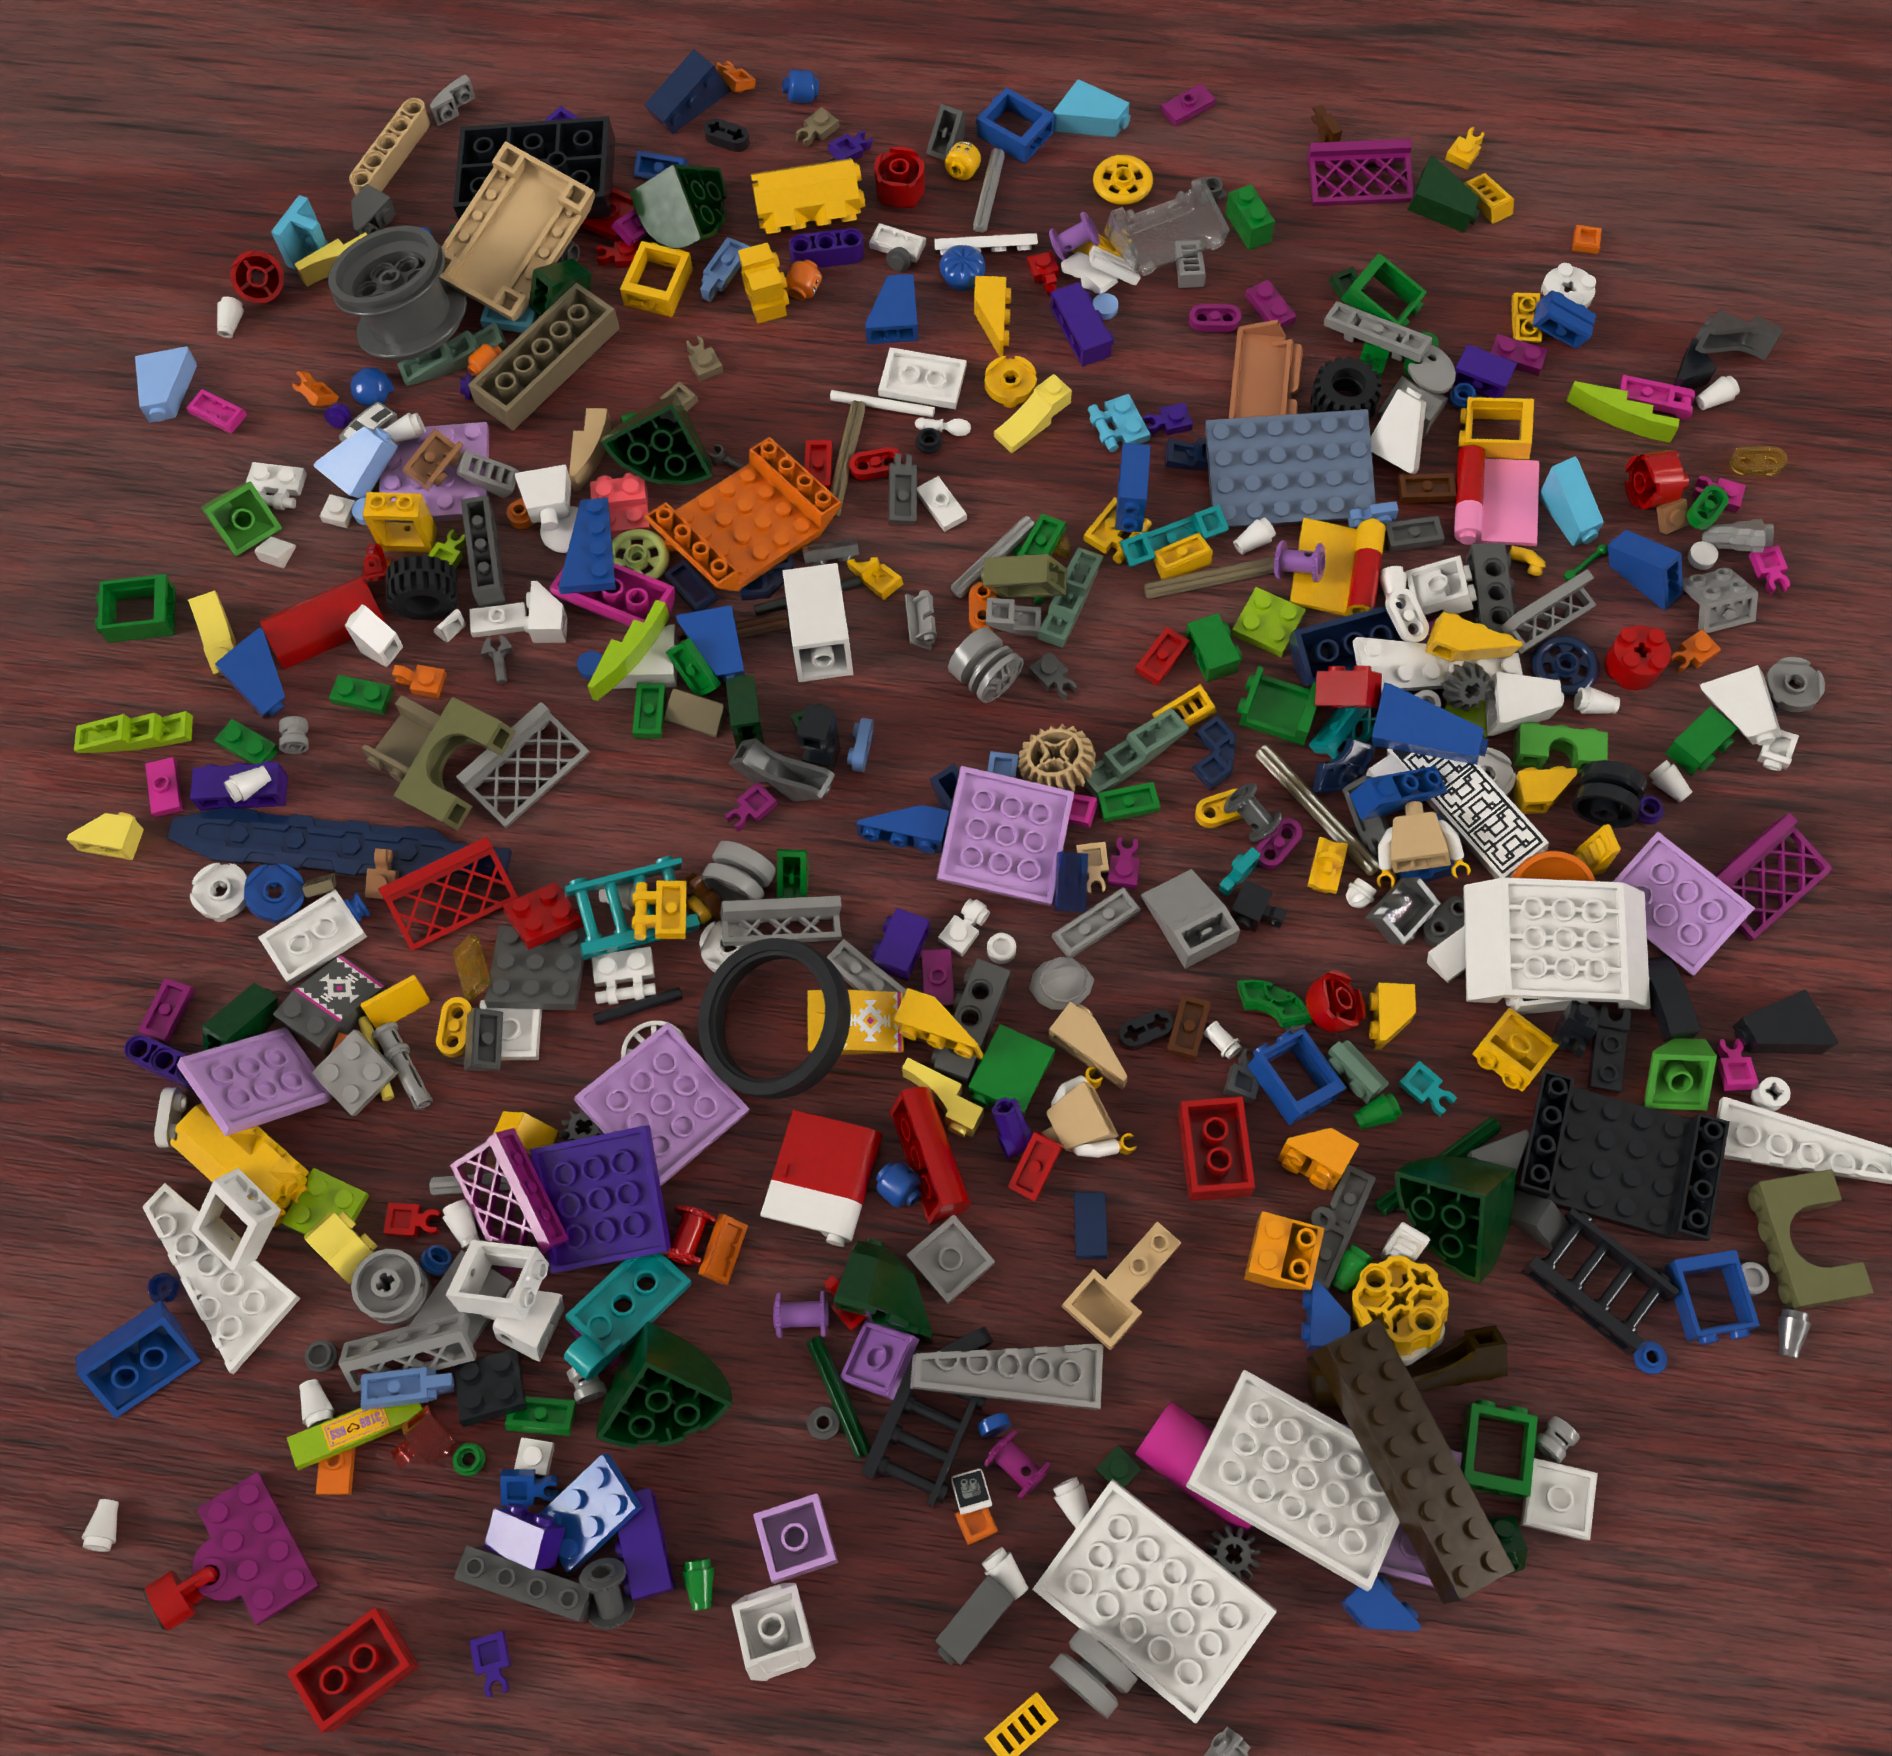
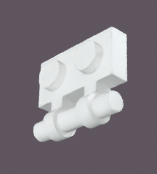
[246,462,307,510]
[592,947,656,1005]

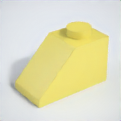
[66,812,144,860]

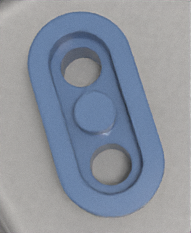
[847,718,874,773]

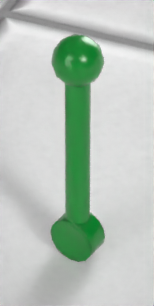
[1564,544,1608,581]

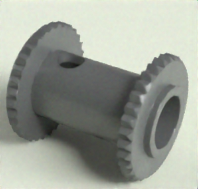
[1224,783,1282,841]
[579,1558,635,1630]

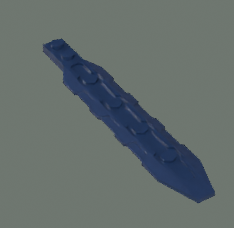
[167,807,512,879]

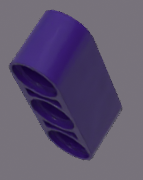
[789,228,864,268]
[124,1035,194,1092]

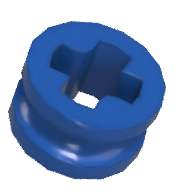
[344,893,371,922]

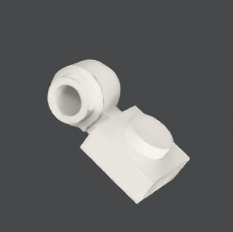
[938,898,990,957]

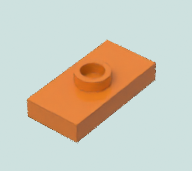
[698,1214,748,1285]
[316,1447,356,1495]

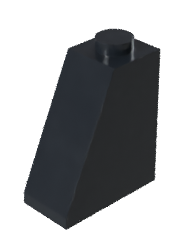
[1732,989,1839,1054]

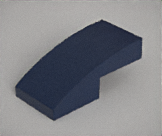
[1164,438,1208,470]
[1074,1192,1107,1259]

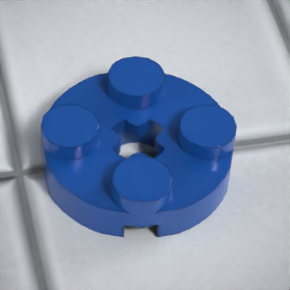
[244,863,305,924]

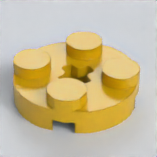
[984,356,1037,408]

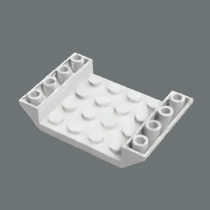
[1464,878,1651,1010]

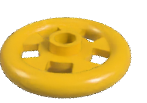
[1093,155,1153,205]

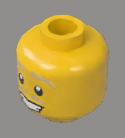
[945,141,981,181]

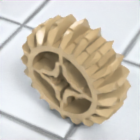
[1018,723,1096,792]

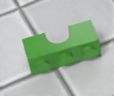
[1513,722,1608,773]

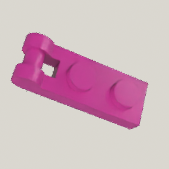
[1619,375,1695,420]

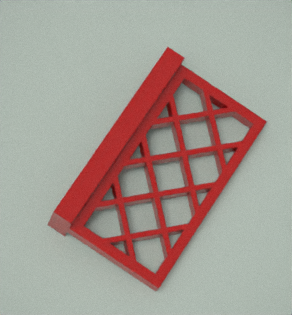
[378,836,518,951]

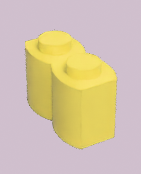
[304,1210,378,1284]

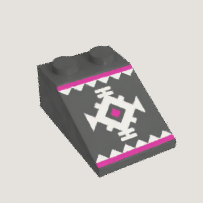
[273,954,387,1056]

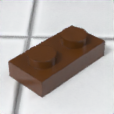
[1397,473,1457,503]
[1166,994,1211,1061]

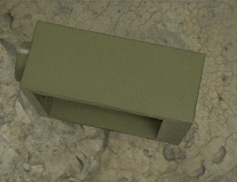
[981,554,1067,599]

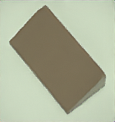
[664,689,727,738]

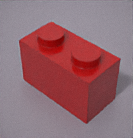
[1315,665,1382,708]

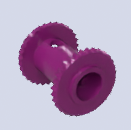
[984,1430,1051,1499]

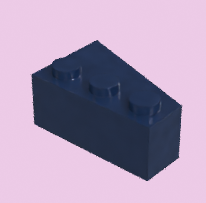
[644,49,730,134]

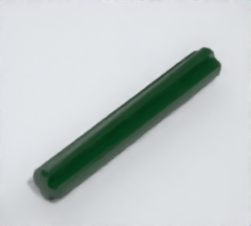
[807,1336,871,1459]

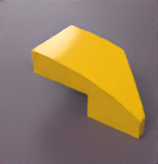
[847,557,904,601]

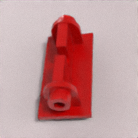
[361,543,392,582]

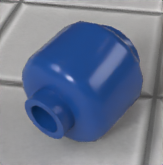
[782,69,819,104]
[876,1161,922,1208]

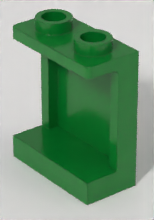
[1237,666,1317,746]
[968,1024,1055,1118]

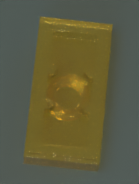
[452,934,491,1000]

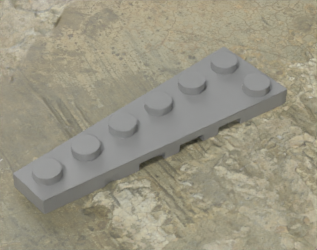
[910,1344,1103,1410]

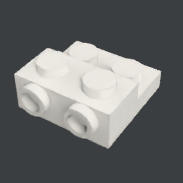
[1405,555,1477,615]

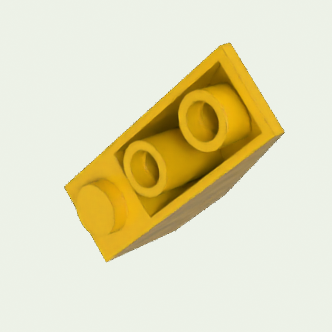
[974,276,1011,357]
[1425,611,1523,662]
[893,988,983,1059]

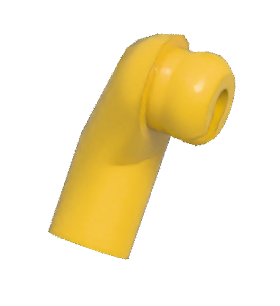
[1509,545,1546,576]

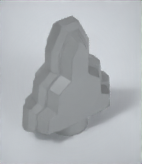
[1702,519,1774,552]

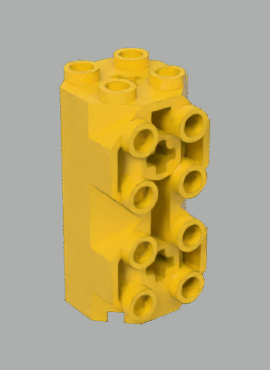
[751,158,866,234]
[170,1103,310,1227]

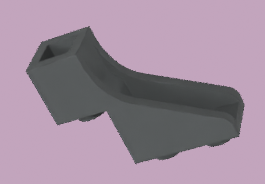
[1694,309,1784,360]
[729,739,835,802]

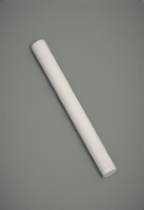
[830,390,935,418]

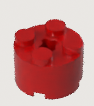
[874,146,925,208]
[1624,450,1689,510]
[1604,625,1671,691]

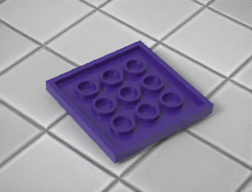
[530,1125,671,1273]

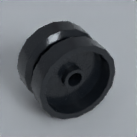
[1572,760,1647,828]

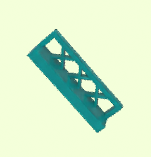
[1309,693,1382,760]

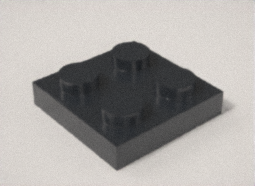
[454,1349,527,1427]

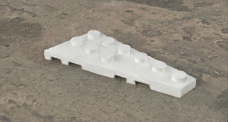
[142,1183,301,1374]

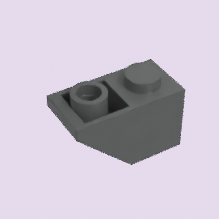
[351,184,397,237]

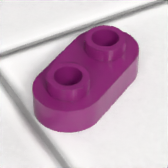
[1188,304,1242,332]
[1256,818,1303,870]

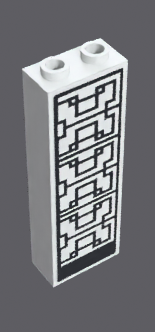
[1387,749,1549,879]

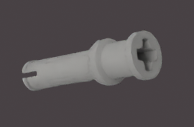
[372,1022,433,1111]

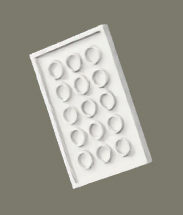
[1185,1370,1400,1592]
[1032,1479,1277,1723]

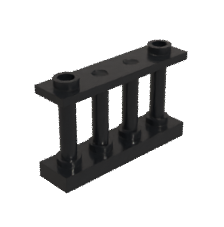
[1521,1208,1680,1355]
[861,1351,987,1509]

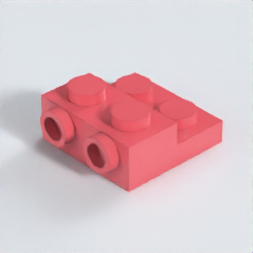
[590,472,651,537]

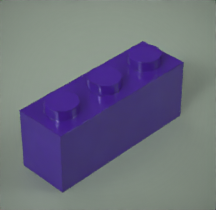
[1050,282,1114,367]
[190,761,288,811]
[615,1487,676,1602]

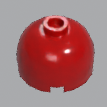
[230,250,284,304]
[1306,970,1365,1033]

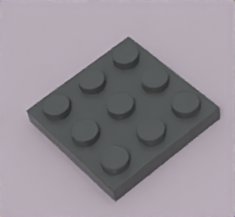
[485,925,587,1010]

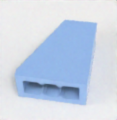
[135,346,197,423]
[314,426,398,498]

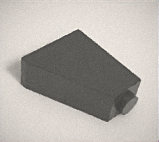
[935,1575,1015,1666]

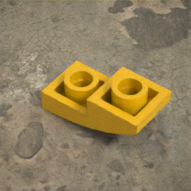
[1512,293,1542,343]

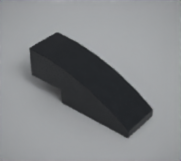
[1648,956,1701,1042]

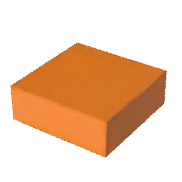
[1572,224,1602,254]
[955,1507,998,1546]

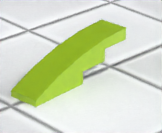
[1567,381,1680,443]
[588,600,670,701]
[74,711,193,753]

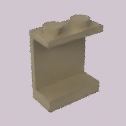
[361,695,440,782]

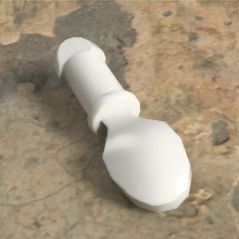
[915,417,971,436]

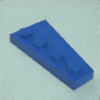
[559,498,616,594]

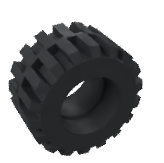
[1310,356,1382,421]
[386,555,458,620]

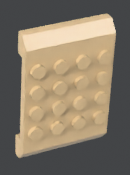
[438,141,595,322]

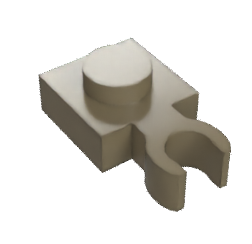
[796,107,839,148]
[686,336,723,382]

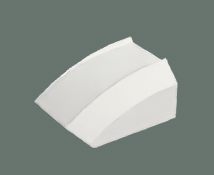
[732,1583,816,1681]

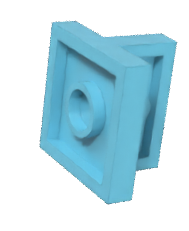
[271,195,328,269]

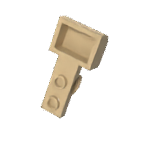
[1062,1222,1181,1350]

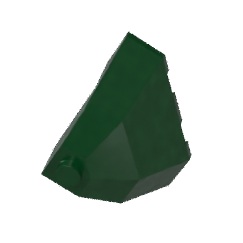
[833,1238,933,1343]

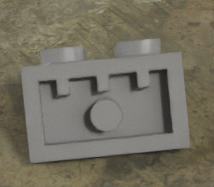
[1683,568,1758,633]

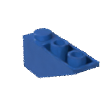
[1350,766,1447,821]
[857,805,950,854]

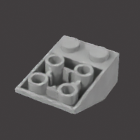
[1141,869,1240,969]

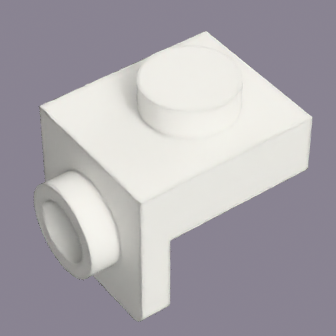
[1757,730,1799,771]

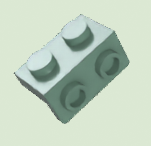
[1325,1040,1389,1104]

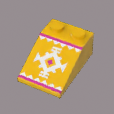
[808,990,904,1055]

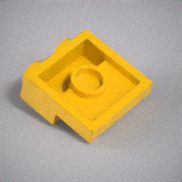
[1472,1007,1558,1092]

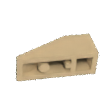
[1048,1002,1128,1090]

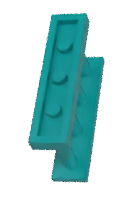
[564,856,700,960]

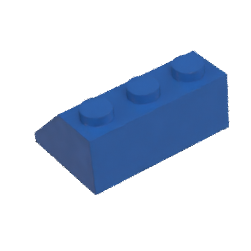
[75,1300,201,1419]

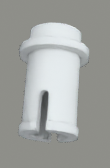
[1203,1021,1242,1060]

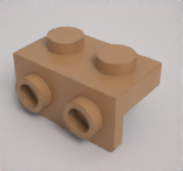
[402,429,463,492]

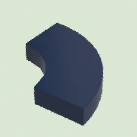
[1312,739,1376,793]

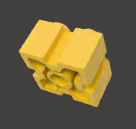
[738,242,789,324]

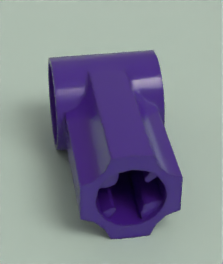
[992,1097,1033,1160]

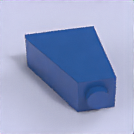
[865,274,918,345]
[1608,530,1683,610]
[676,605,745,683]
[215,627,285,719]

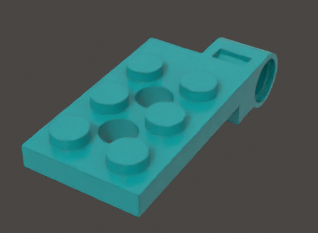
[563,1253,691,1381]

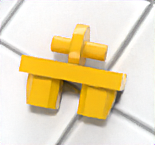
[1307,837,1348,894]

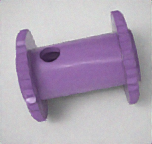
[1049,212,1100,261]
[1274,540,1326,583]
[773,1291,829,1338]

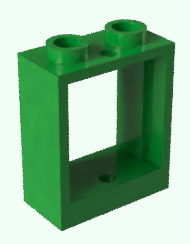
[1341,253,1427,327]
[95,574,176,643]
[1460,1399,1538,1500]

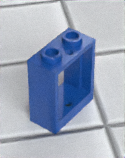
[976,87,1055,164]
[1115,443,1151,532]
[1247,1028,1346,1126]
[1665,1250,1760,1345]

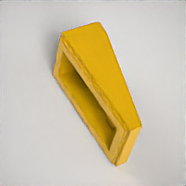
[1464,173,1514,224]
[1152,684,1217,727]
[1573,824,1621,876]
[984,1692,1059,1756]

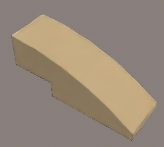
[569,408,612,491]

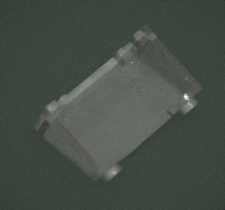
[1104,177,1230,276]

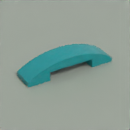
[1119,504,1229,568]

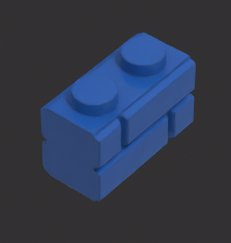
[1532,290,1596,349]

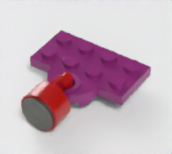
[143,1472,320,1631]

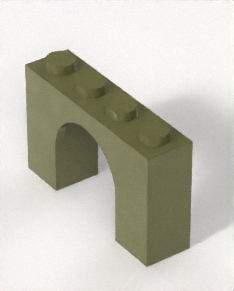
[393,697,516,831]
[1748,1169,1874,1311]

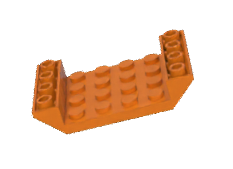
[645,437,842,591]

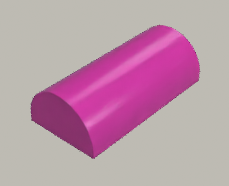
[550,563,675,627]
[1134,1401,1252,1536]

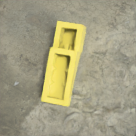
[294,232,367,287]
[994,374,1072,453]
[188,590,237,677]
[902,1058,984,1138]

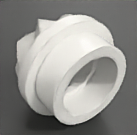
[1346,878,1377,908]

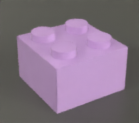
[753,1493,838,1584]

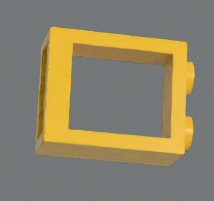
[620,241,693,317]
[1458,397,1534,460]
[362,492,438,552]

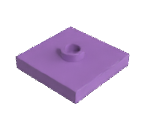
[840,1320,919,1400]

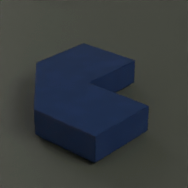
[741,553,794,601]
[1192,715,1236,791]

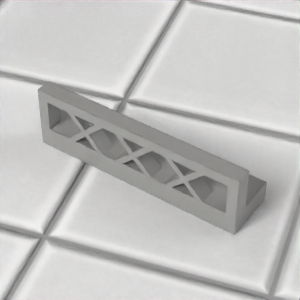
[1500,569,1597,654]
[720,896,842,946]
[338,1312,476,1392]

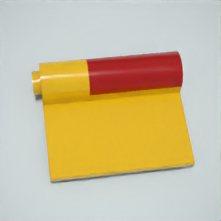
[1289,518,1386,616]

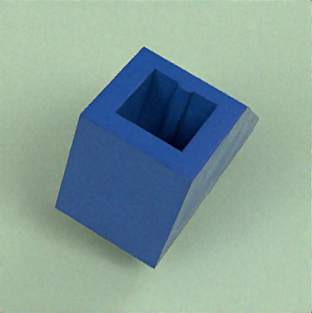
[1301,1281,1350,1351]
[1339,1574,1422,1633]

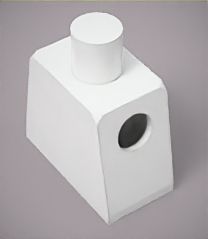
[514,464,571,531]
[482,1287,565,1362]

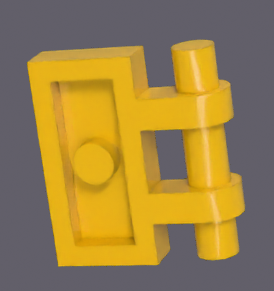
[1083,497,1152,564]
[631,881,687,940]

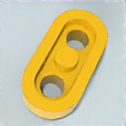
[1195,789,1243,828]
[436,997,473,1058]

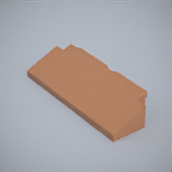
[1229,320,1303,419]

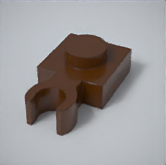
[1311,105,1342,142]
[683,871,723,921]

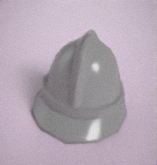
[1029,957,1094,1010]

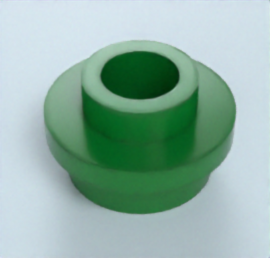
[452,1443,486,1477]

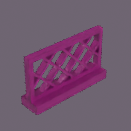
[1306,139,1414,206]
[1714,813,1833,941]
[450,1128,569,1276]

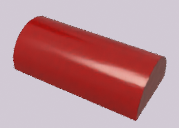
[260,576,387,670]
[890,1087,971,1225]

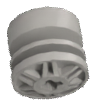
[948,627,1024,703]

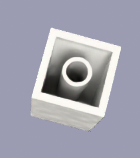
[782,563,854,682]

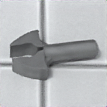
[481,634,514,685]

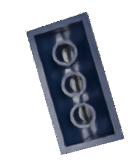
[1290,602,1405,686]

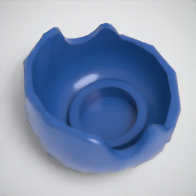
[350,367,394,406]

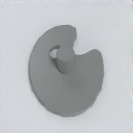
[1407,345,1456,394]

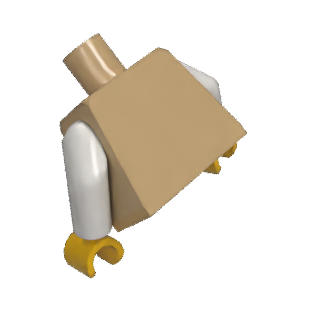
[1377,801,1471,888]
[1041,1066,1137,1158]

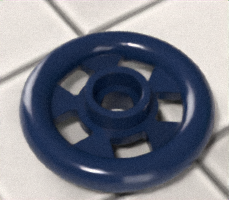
[1531,635,1600,696]

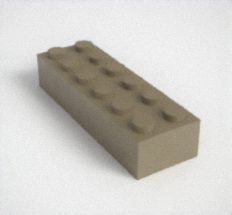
[468,283,620,431]

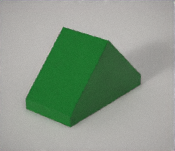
[777,849,810,899]

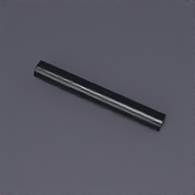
[593,987,683,1025]

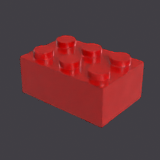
[1178,1096,1255,1202]
[286,1607,420,1732]

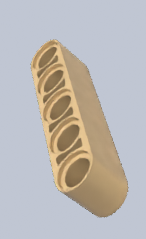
[349,98,430,196]

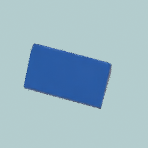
[633,151,689,179]

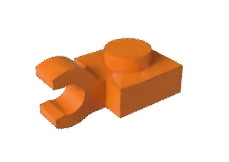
[292,371,339,407]
[392,664,447,699]

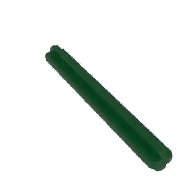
[1375,1117,1502,1216]

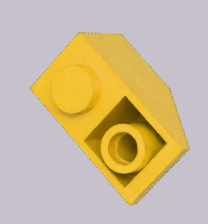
[1513,766,1577,814]
[1369,983,1416,1050]

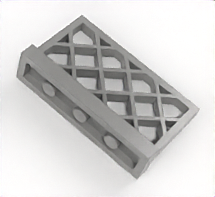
[456,702,590,829]

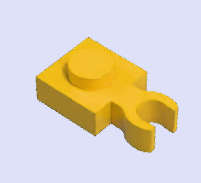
[1445,127,1484,170]

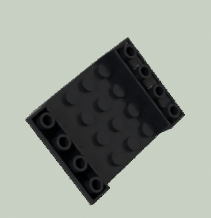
[1518,1069,1730,1241]

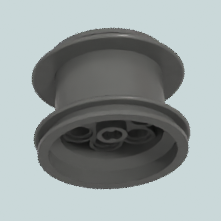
[328,225,467,360]

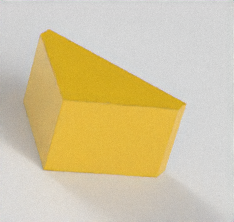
[493,1111,560,1154]

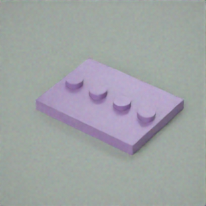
[1613,831,1755,976]
[177,1027,333,1136]

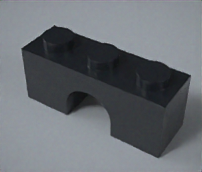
[797,703,841,772]

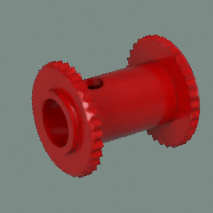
[661,1205,716,1266]

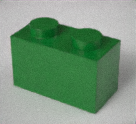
[1225,184,1275,250]
[1185,613,1242,683]
[1665,706,1738,776]

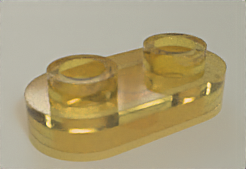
[1729,446,1788,475]

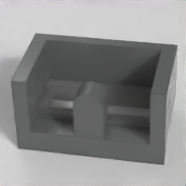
[1365,877,1441,945]

